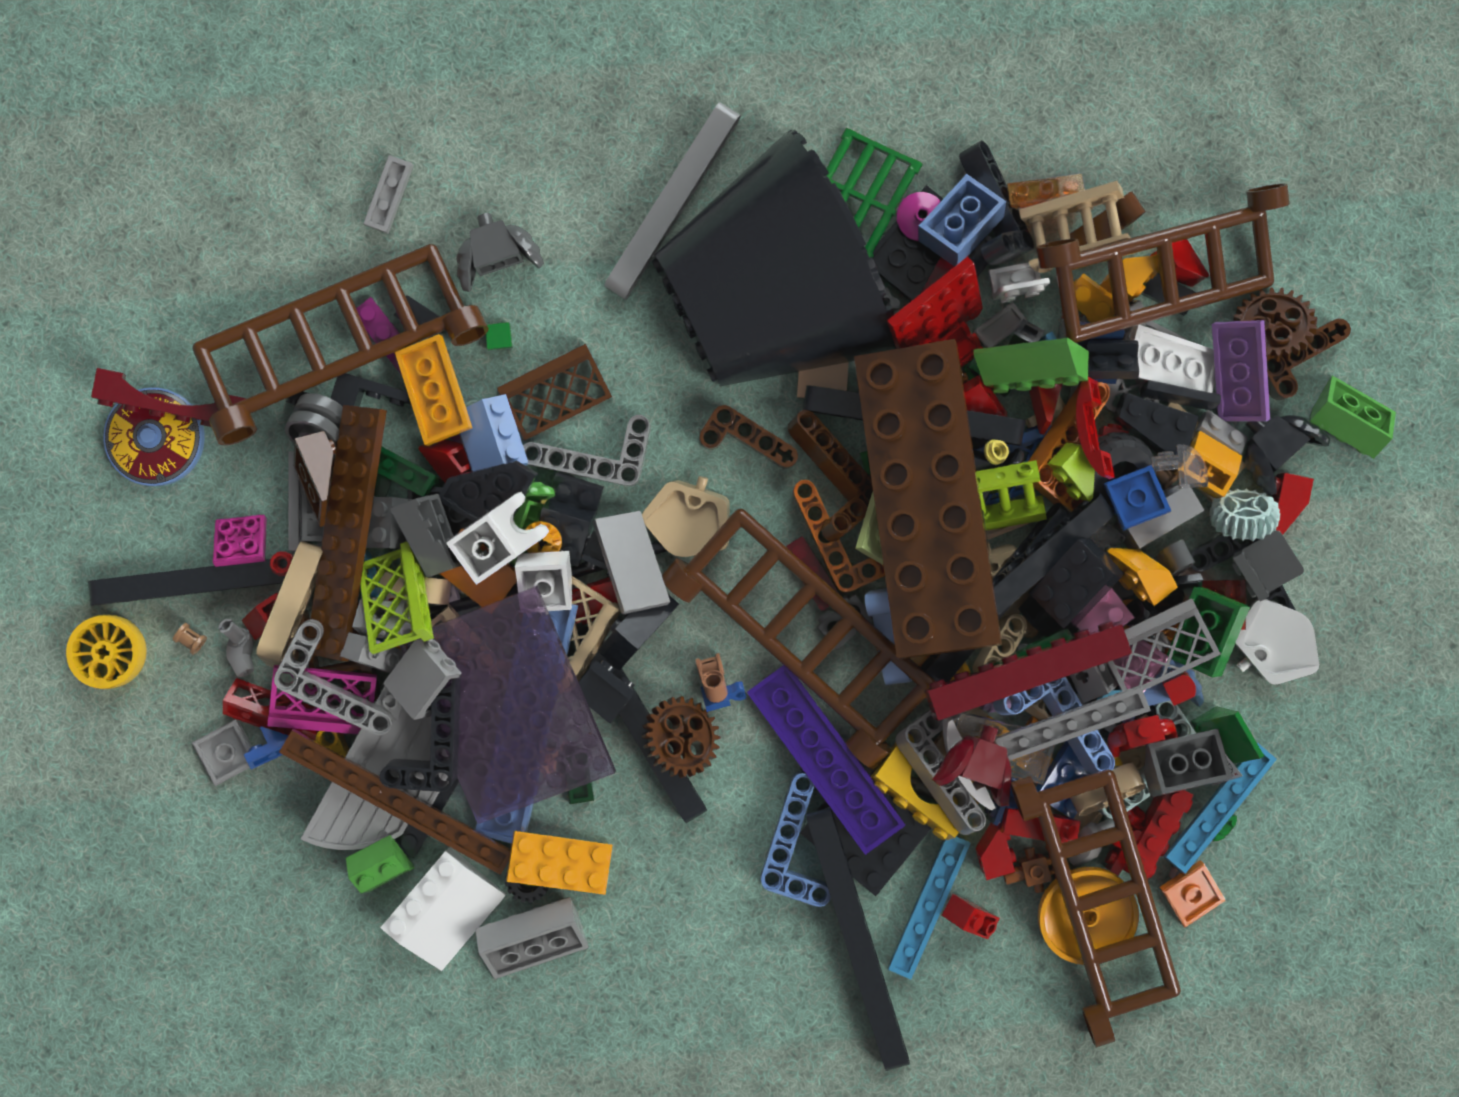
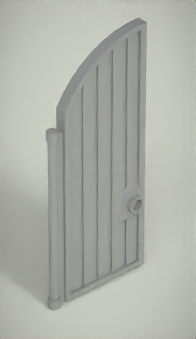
[301,640,501,850]

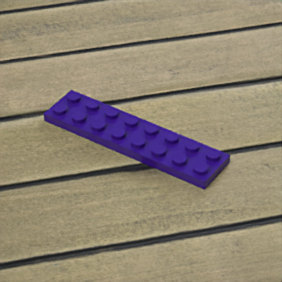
[747,665,906,855]

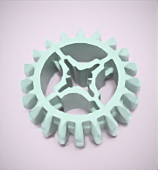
[1209,488,1280,541]

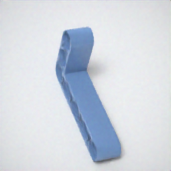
[760,771,831,907]

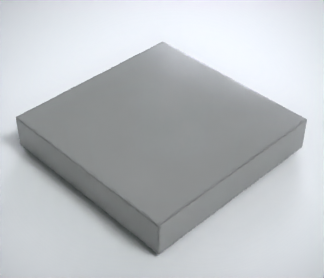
[192,719,252,786]

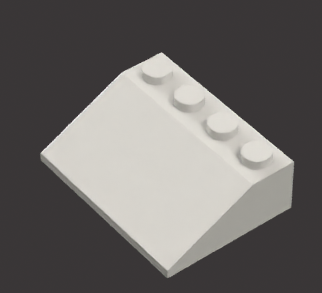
[380,847,507,971]

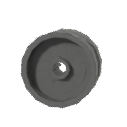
[284,393,343,449]

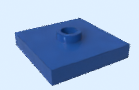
[1103,465,1171,531]

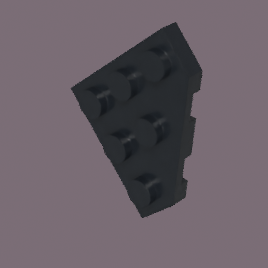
[439,460,538,522]

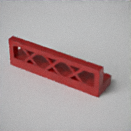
[223,678,319,741]

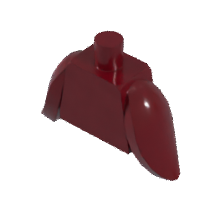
[932,725,1012,807]

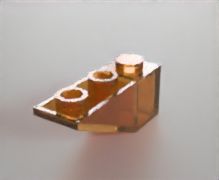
[1007,174,1085,209]

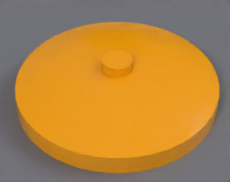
[1038,867,1139,965]

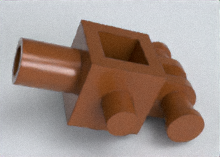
[1003,845,1056,893]

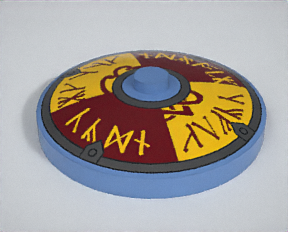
[103,388,205,486]

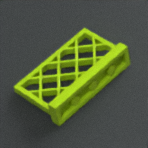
[361,542,434,654]

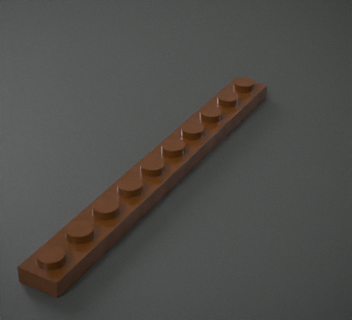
[279,729,511,875]

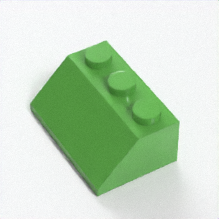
[1310,375,1396,459]

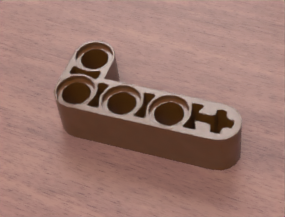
[1070,191,1146,246]
[1267,318,1351,401]
[700,405,798,469]

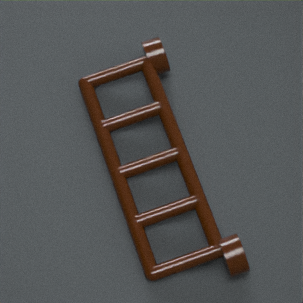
[1036,183,1290,343]
[1011,769,1181,1048]

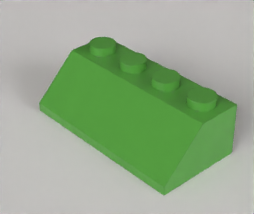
[974,338,1089,393]

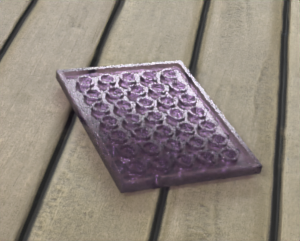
[399,586,616,824]

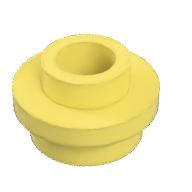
[984,440,1009,465]

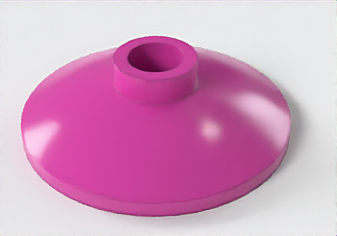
[896,192,941,241]

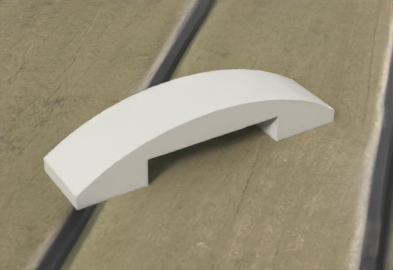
[943,717,995,810]

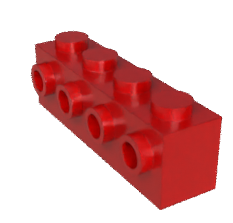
[1122,790,1193,879]

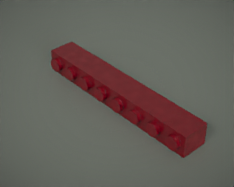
[924,621,1132,721]

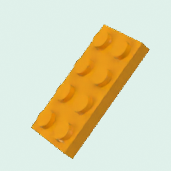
[395,334,472,446]
[506,831,613,895]

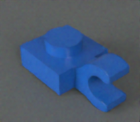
[700,681,747,712]

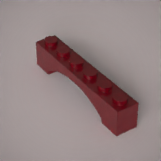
[91,368,247,427]

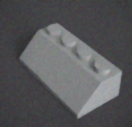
[475,897,589,979]

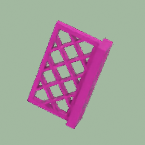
[267,665,377,734]

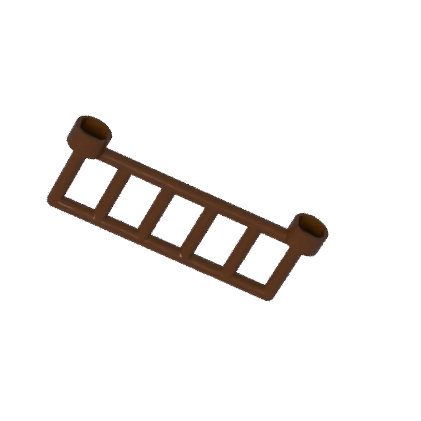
[192,244,489,445]
[662,509,935,769]

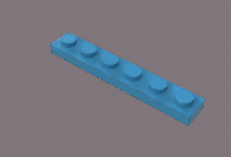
[1163,743,1277,874]
[887,836,971,980]

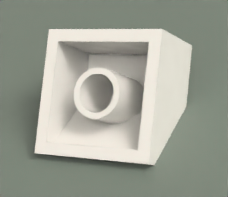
[515,551,572,612]

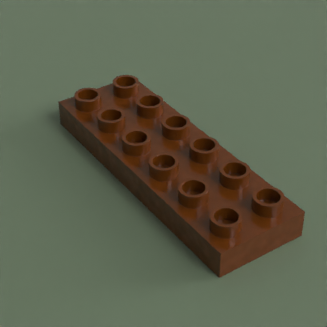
[854,339,1002,659]

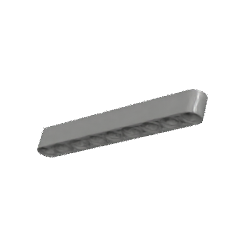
[604,102,741,300]

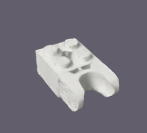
[446,492,549,585]

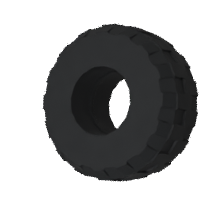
[1093,432,1157,508]

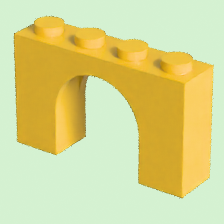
[871,733,979,840]

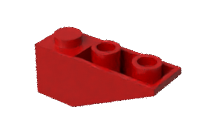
[1272,473,1314,534]

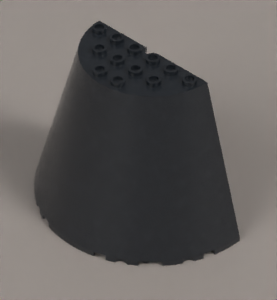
[651,129,896,387]

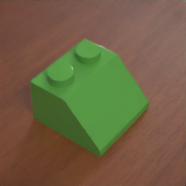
[346,835,415,893]

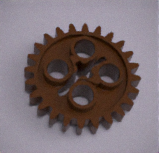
[1233,287,1317,362]
[642,696,721,778]

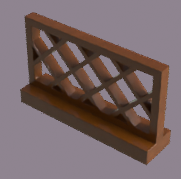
[497,344,612,441]

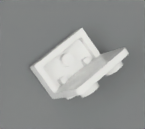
[988,262,1050,303]

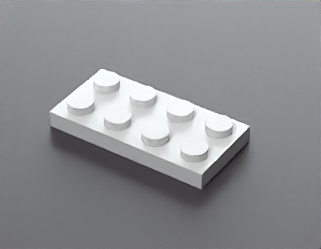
[1130,325,1216,393]

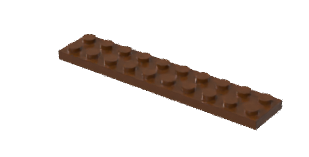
[308,405,387,661]

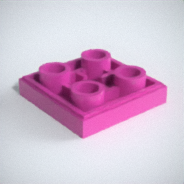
[213,514,267,567]

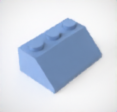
[460,394,528,471]

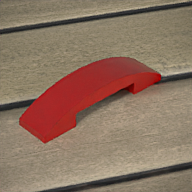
[1076,377,1115,479]

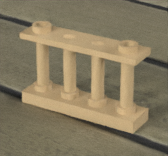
[1019,181,1131,273]

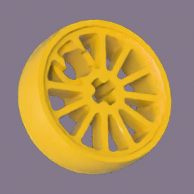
[66,615,147,689]

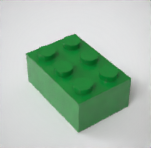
[1167,587,1250,677]

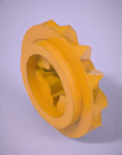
[525,521,562,553]

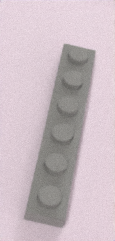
[995,685,1151,760]

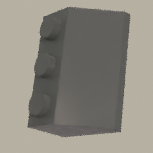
[1144,729,1232,798]

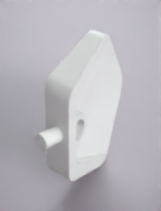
[1235,599,1319,685]

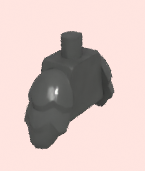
[456,213,544,292]

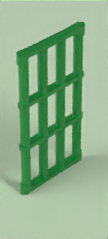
[826,128,923,258]

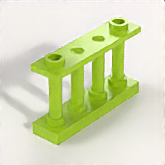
[976,460,1047,530]

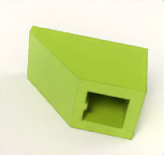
[1048,442,1095,502]

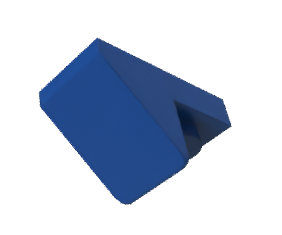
[244,727,289,770]

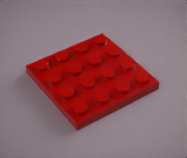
[887,256,983,349]

